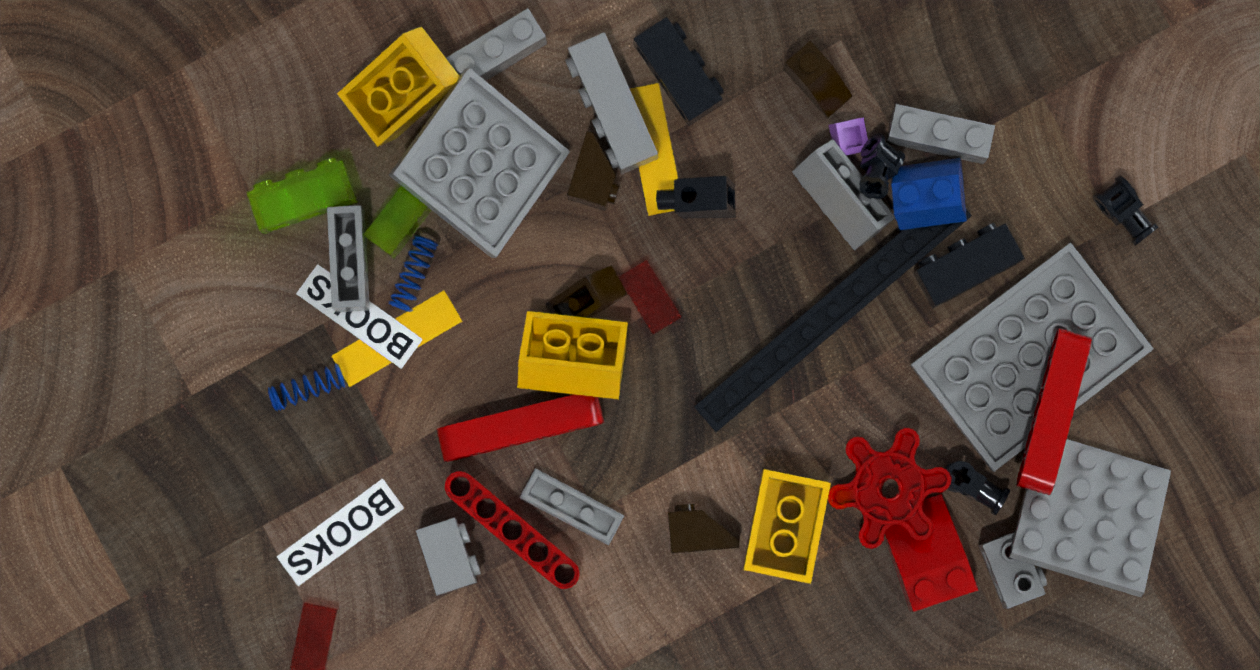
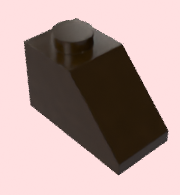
[783,40,853,119]
[567,131,620,211]
[546,265,628,318]
[668,504,739,554]

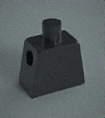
[656,176,736,219]

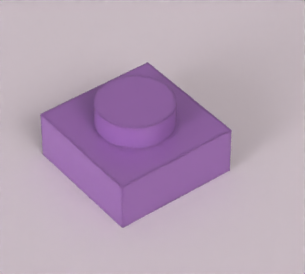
[829,117,868,156]

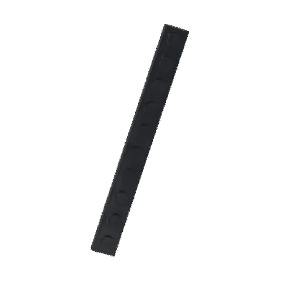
[694,209,972,433]

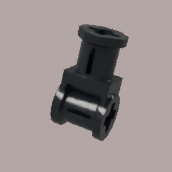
[859,133,905,199]
[1093,175,1159,246]
[944,461,1010,515]

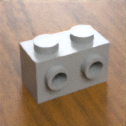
[416,518,481,596]
[978,531,1047,609]

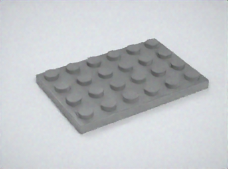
[910,242,1154,472]

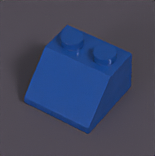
[891,158,967,230]

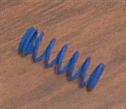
[388,235,438,312]
[268,363,346,412]

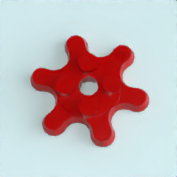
[828,428,952,549]

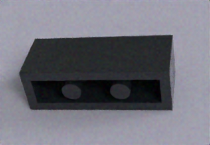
[633,17,724,126]
[913,222,1025,309]

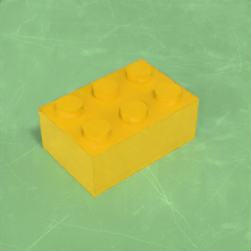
[337,27,459,147]
[517,311,628,399]
[742,469,831,584]

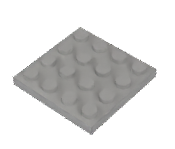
[389,68,570,258]
[1009,439,1171,597]

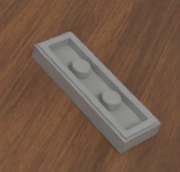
[519,468,624,546]

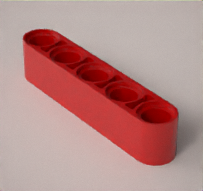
[1016,328,1092,495]
[436,394,605,462]
[445,471,580,589]

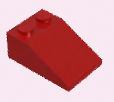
[884,494,978,612]

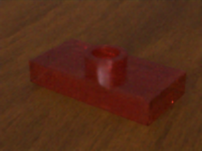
[618,260,681,335]
[290,602,338,670]

